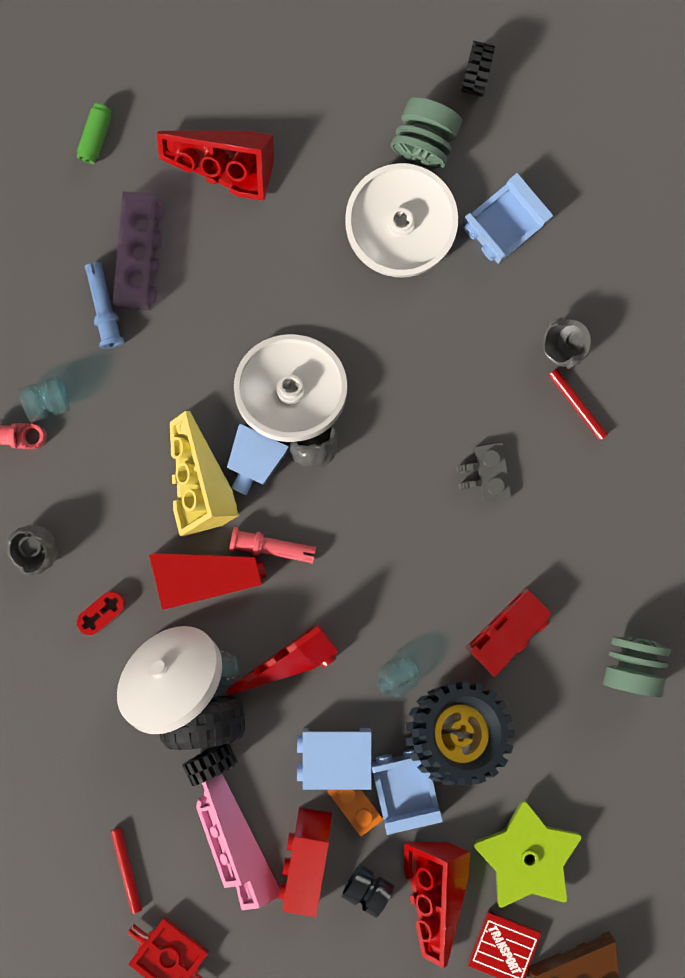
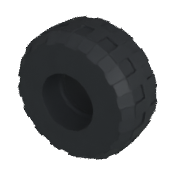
[160,696,245,750]

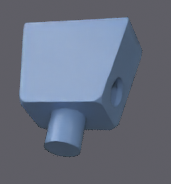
[227,424,290,495]

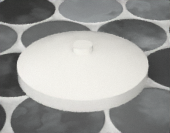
[345,163,458,277]
[234,334,347,442]
[117,626,222,734]

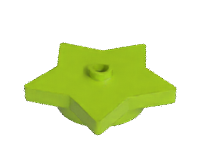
[473,800,581,908]

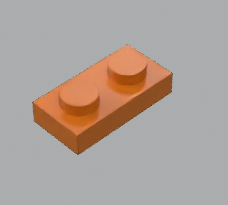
[327,790,383,836]

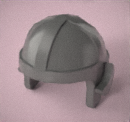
[543,317,593,369]

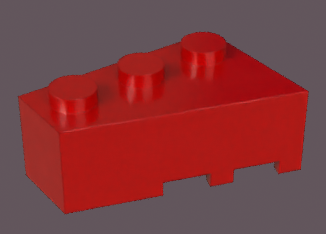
[465,588,552,677]

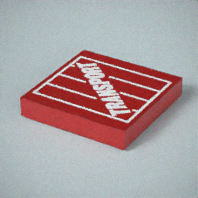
[467,911,541,978]

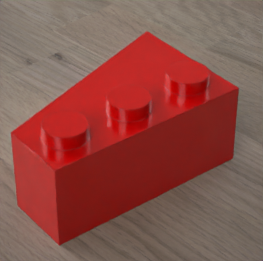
[279,807,332,917]

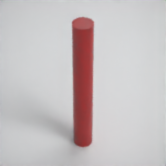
[548,368,608,441]
[110,827,142,914]

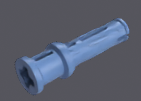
[84,262,124,349]

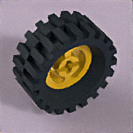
[405,682,515,785]

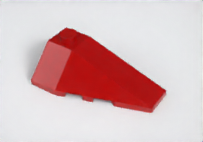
[156,131,274,201]
[226,622,338,695]

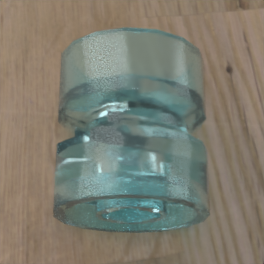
[19,376,70,423]

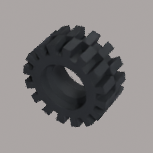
[461,40,495,97]
[182,744,238,786]

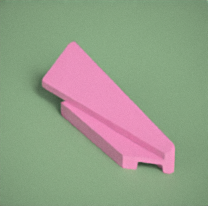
[196,774,280,910]

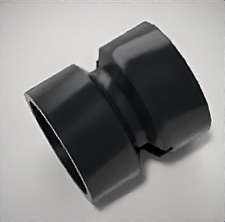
[341,864,394,918]

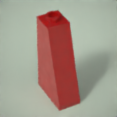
[149,553,267,610]

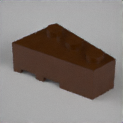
[528,932,619,978]

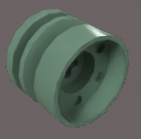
[390,97,462,169]
[602,636,672,698]

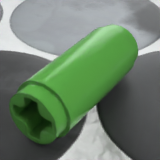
[76,103,113,164]

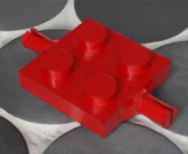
[127,916,209,978]

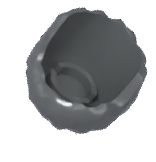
[290,425,339,468]
[6,525,58,576]

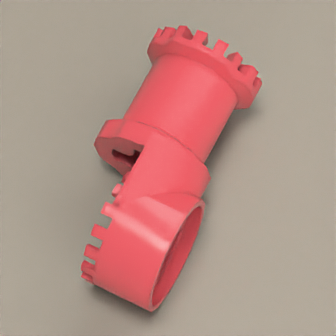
[0,423,47,449]

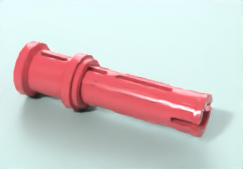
[229,527,316,564]

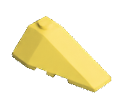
[170,411,239,536]

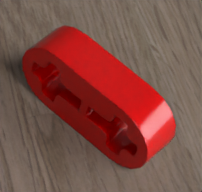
[77,591,126,635]

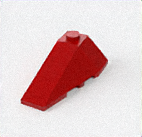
[404,841,470,968]

